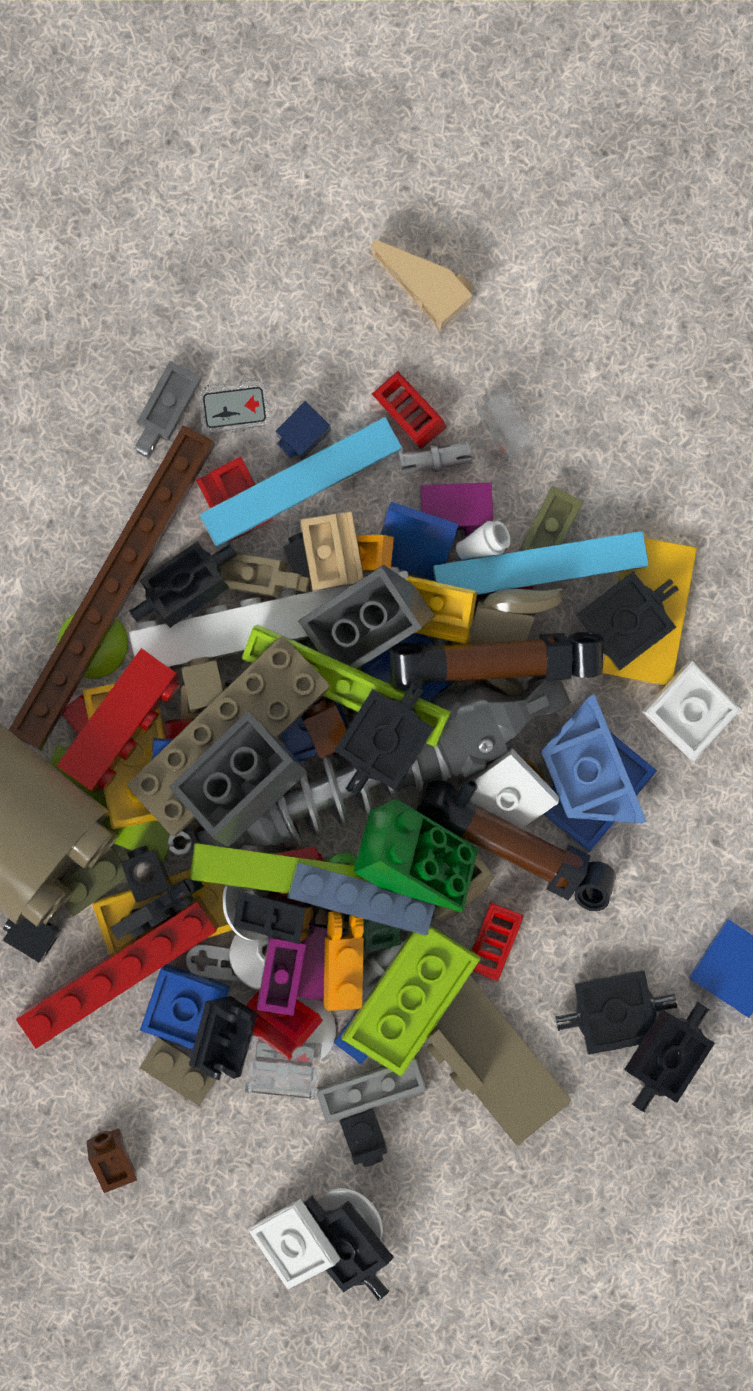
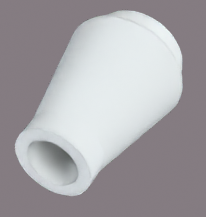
[456,521,510,561]

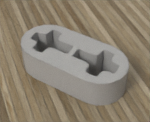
[186,944,241,981]

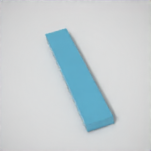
[199,417,402,547]
[433,531,649,595]

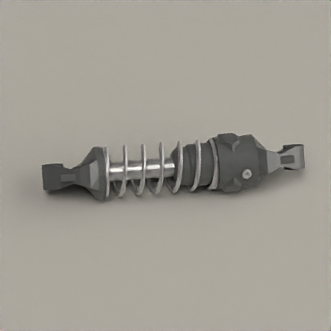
[194,675,571,851]

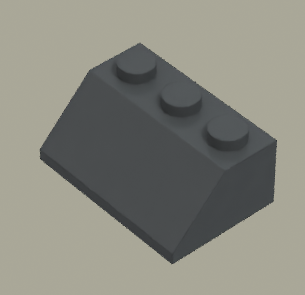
[298,565,435,669]
[169,711,308,847]

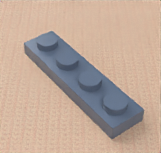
[287,863,435,935]

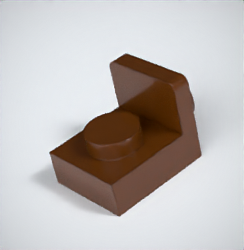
[87,1128,137,1193]

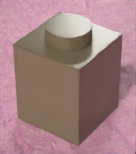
[181,657,224,714]

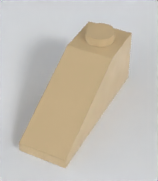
[371,240,473,330]

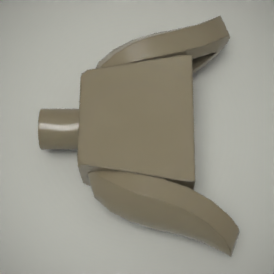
[466,588,563,695]

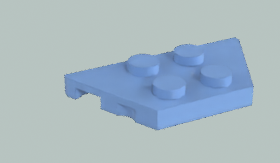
[540,694,647,824]

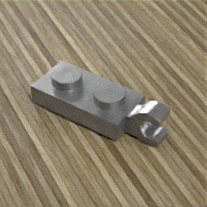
[134,361,202,459]

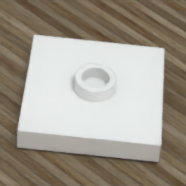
[642,660,741,761]
[458,748,559,828]
[248,1199,341,1289]

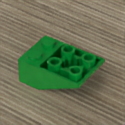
[354,798,478,912]

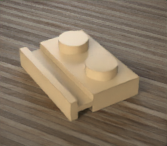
[300,511,363,592]

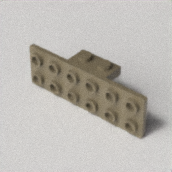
[127,636,330,836]
[427,975,571,1145]

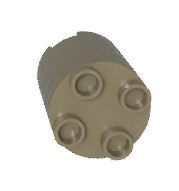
[0,723,119,927]

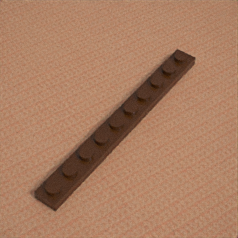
[9,426,215,751]

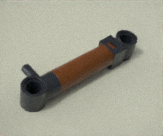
[390,632,604,690]
[416,779,616,911]

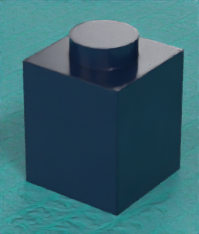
[275,401,331,460]

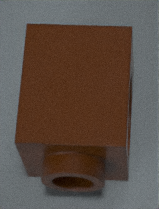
[301,697,347,759]

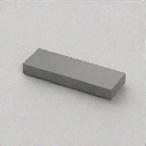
[315,1055,428,1124]

